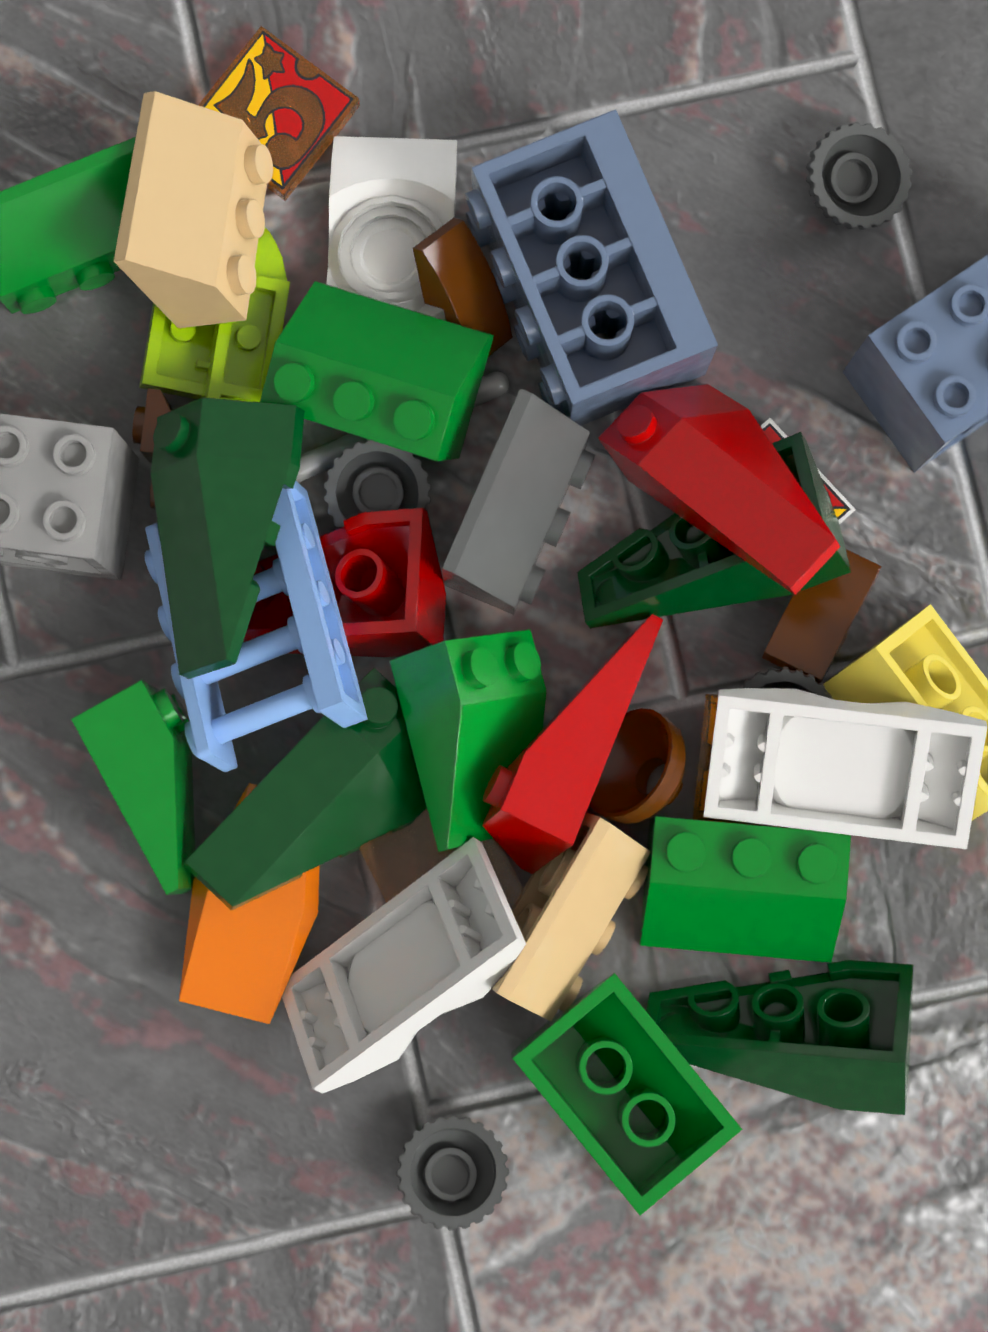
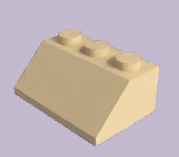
[114,91,273,328]
[491,812,651,1021]

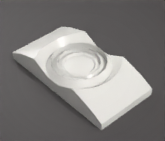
[326,136,458,320]
[703,688,988,849]
[282,837,526,1094]

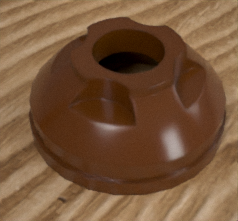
[589,708,686,824]

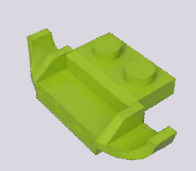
[139,227,290,402]

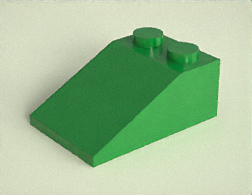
[390,629,547,852]
[71,680,195,895]

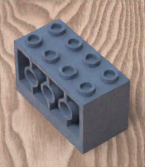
[465,109,718,426]
[843,254,988,473]

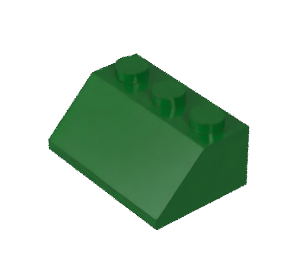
[0,137,136,314]
[260,281,494,461]
[639,816,851,963]
[511,973,743,1216]

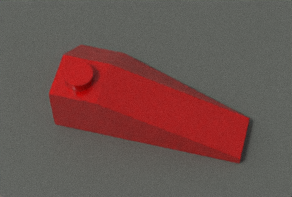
[598,384,841,595]
[243,508,446,657]
[482,614,664,874]

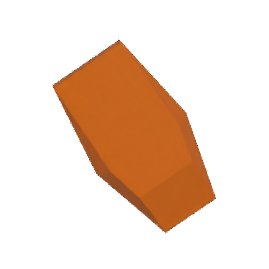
[179,783,320,1024]

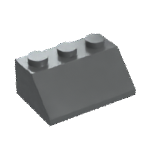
[442,388,595,615]

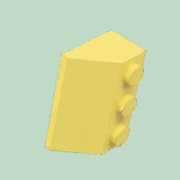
[824,604,988,820]

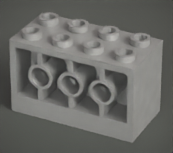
[0,413,139,581]

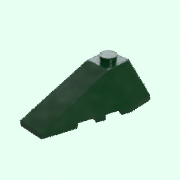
[151,397,305,679]
[577,432,851,629]
[184,668,427,911]
[646,960,914,1115]

